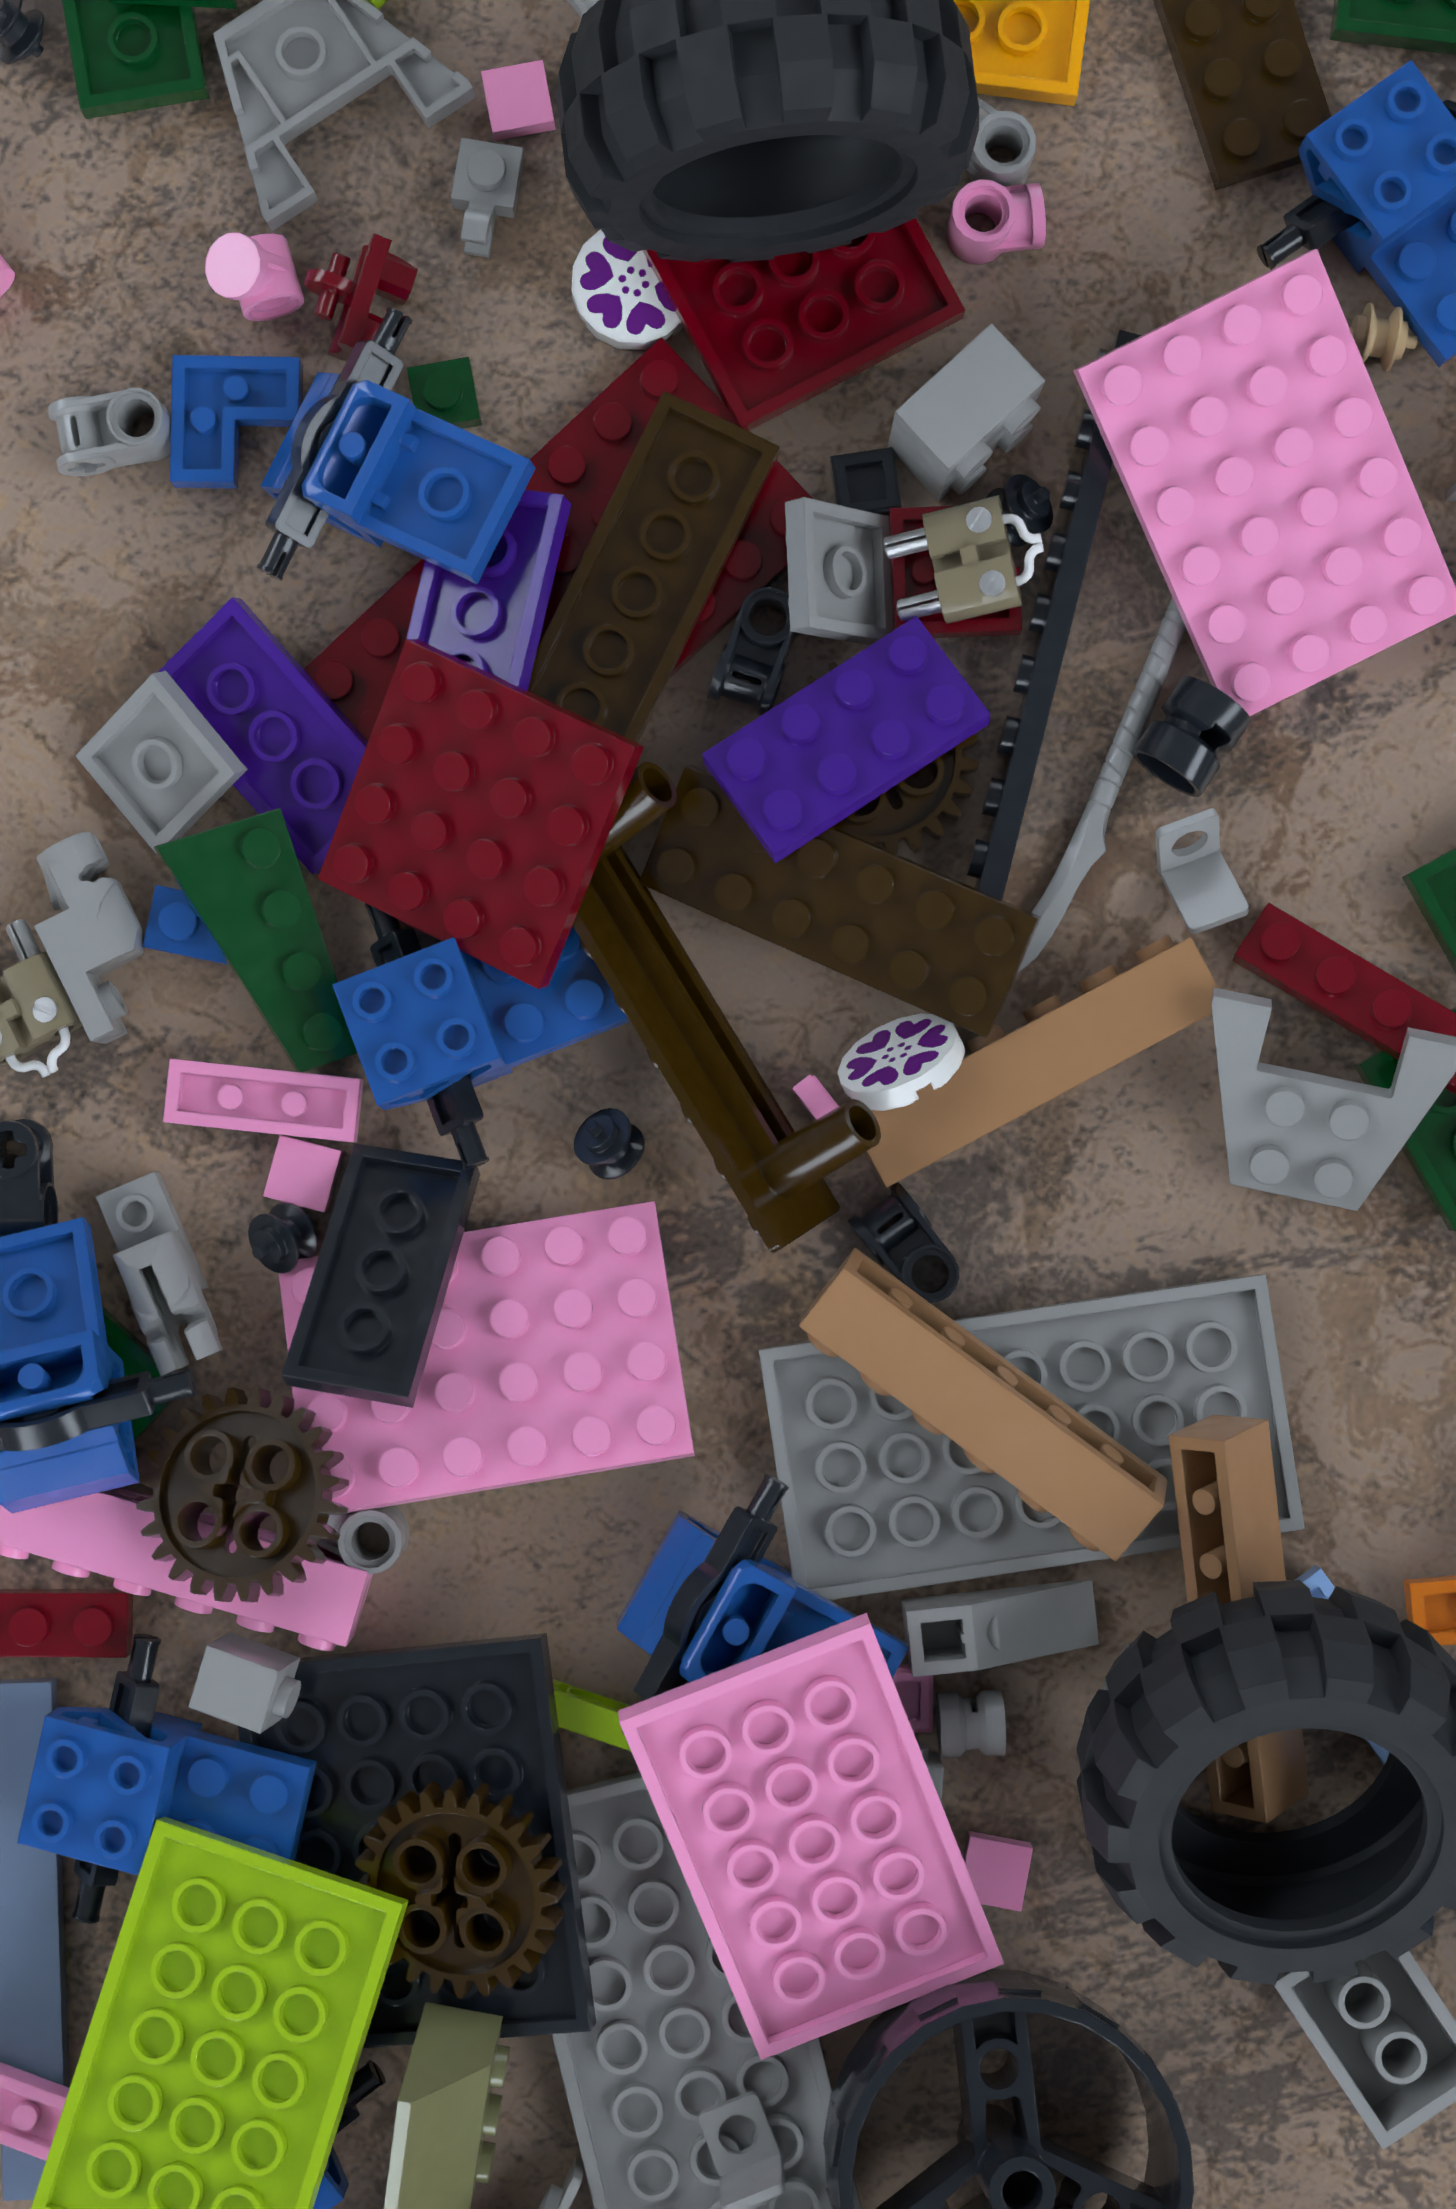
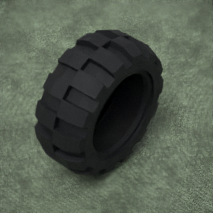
[556,0,979,263]
[1076,1580,1456,1985]

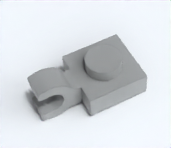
[451,138,525,258]

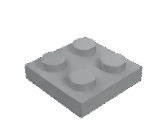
[785,497,894,645]
[76,671,247,854]

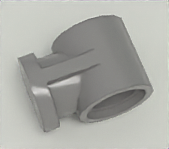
[966,97,1036,186]
[317,1505,410,1575]

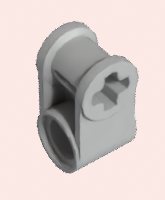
[47,388,171,476]

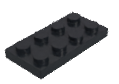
[281,1143,480,1408]

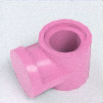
[946,179,1046,264]
[205,233,304,321]

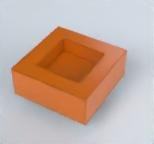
[1403,1575,1456,1646]

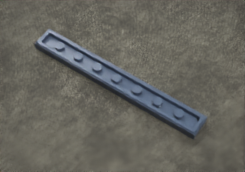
[0,1678,69,2201]

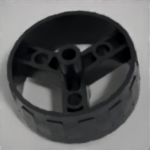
[823,1969,1194,2209]

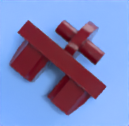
[304,233,418,361]

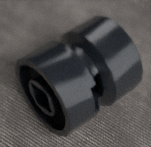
[1131,676,1251,797]

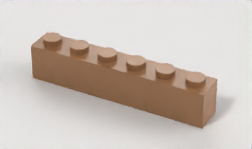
[865,934,1218,1188]
[799,1248,1168,1561]
[1168,1414,1309,1823]

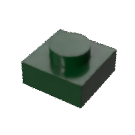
[407,356,482,429]

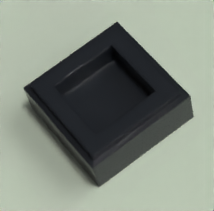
[830,447,902,516]

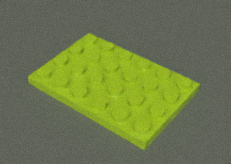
[31,1817,409,2209]

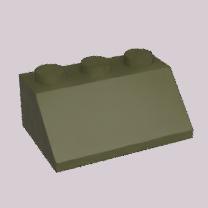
[384,2002,510,2209]

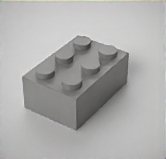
[1274,1950,1456,2150]

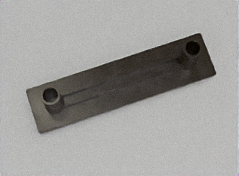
[573,762,881,1253]

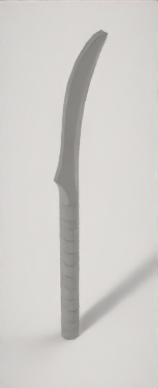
[1016,597,1186,975]

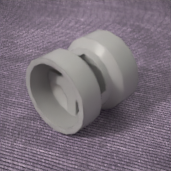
[936,1690,1006,1758]

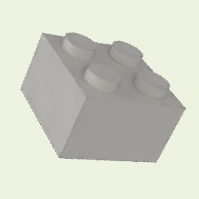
[887,323,1045,502]

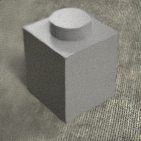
[188,1632,301,1734]

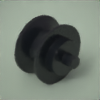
[0,0,44,64]
[986,474,1053,547]
[574,1108,645,1180]
[248,1202,318,1273]

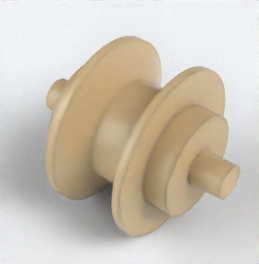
[1349,303,1418,372]

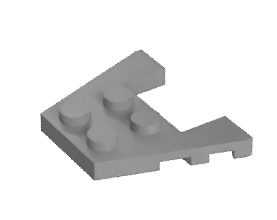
[213,0,476,232]
[1211,987,1456,1211]

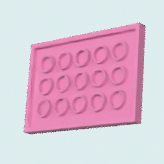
[1073,249,1456,716]
[279,1201,695,1516]
[618,1613,1004,2060]

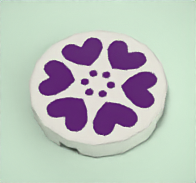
[572,229,683,350]
[838,1013,965,1111]

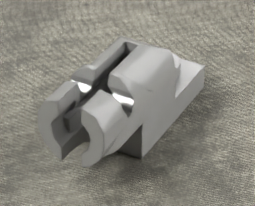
[34,832,144,1044]
[96,1172,223,1376]

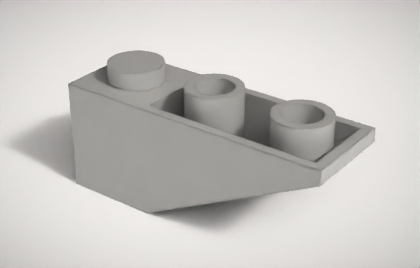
[901,1579,1099,1677]

